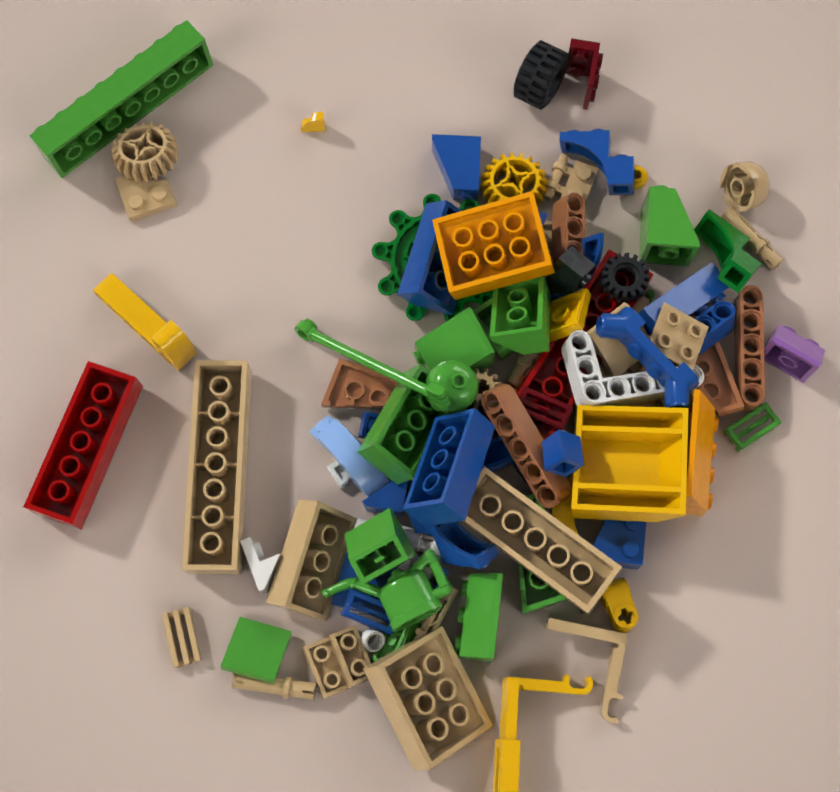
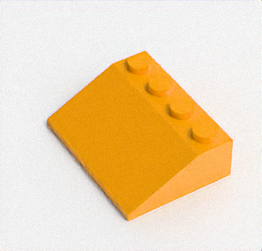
[432,191,555,300]
[686,389,719,516]

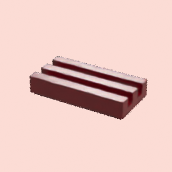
[519,386,574,431]

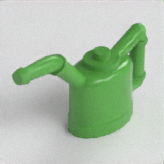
[322,549,452,632]

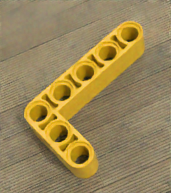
[93,273,197,371]

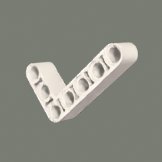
[561,330,704,407]

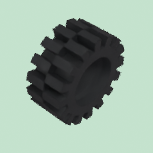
[600,253,650,304]

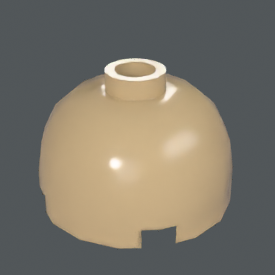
[720,161,770,212]

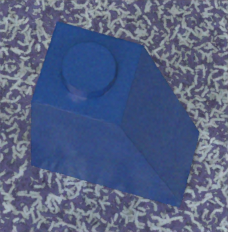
[432,134,481,202]

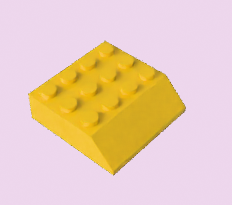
[571,405,688,522]

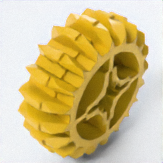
[481,152,548,204]

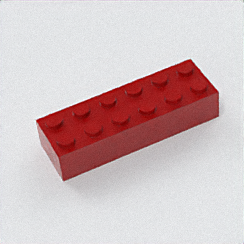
[23,361,143,530]

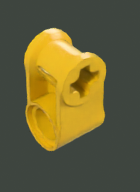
[600,577,639,633]

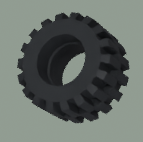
[513,40,569,110]

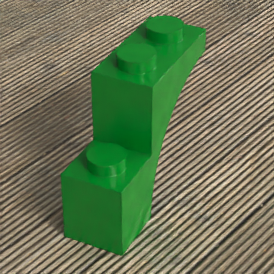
[694,209,762,293]

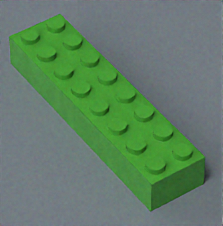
[29,20,213,178]

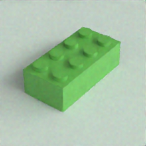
[357,364,448,485]

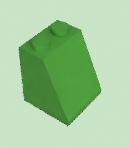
[639,185,700,267]
[412,307,495,373]

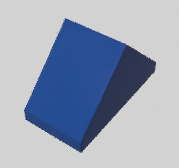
[362,480,410,517]

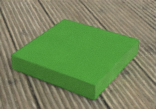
[221,617,292,684]

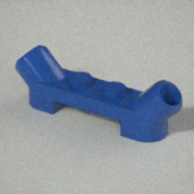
[596,307,699,408]

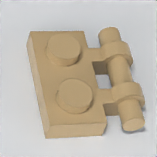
[543,154,599,203]

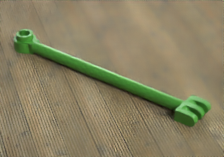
[294,318,451,411]

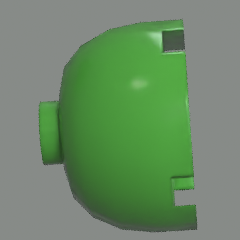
[426,360,479,414]

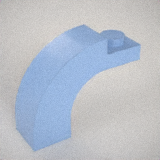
[309,415,389,497]

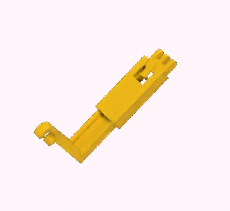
[492,674,593,792]

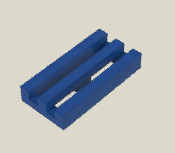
[340,589,393,635]

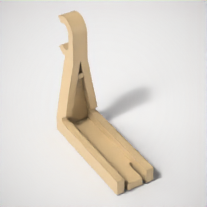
[545,618,628,723]

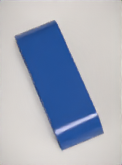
[695,301,736,356]

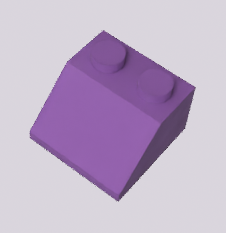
[764,324,825,383]

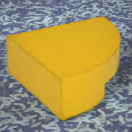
[301,112,325,132]

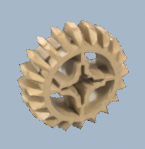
[111,121,179,183]

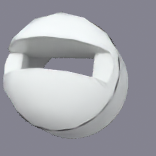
[361,628,385,652]

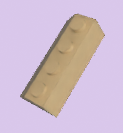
[266,499,357,621]

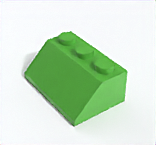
[490,276,551,355]
[454,573,503,662]

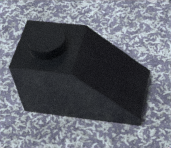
[546,246,596,294]

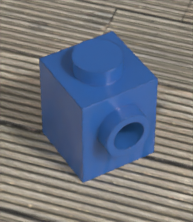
[542,429,584,477]

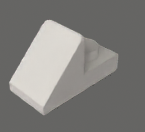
[240,537,281,594]

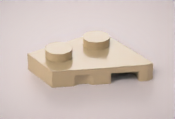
[115,177,178,222]

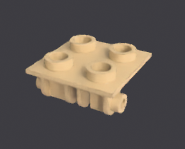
[646,302,709,370]

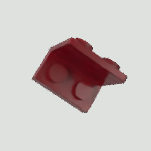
[566,38,603,110]

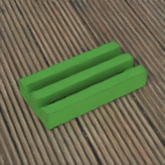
[722,402,782,452]

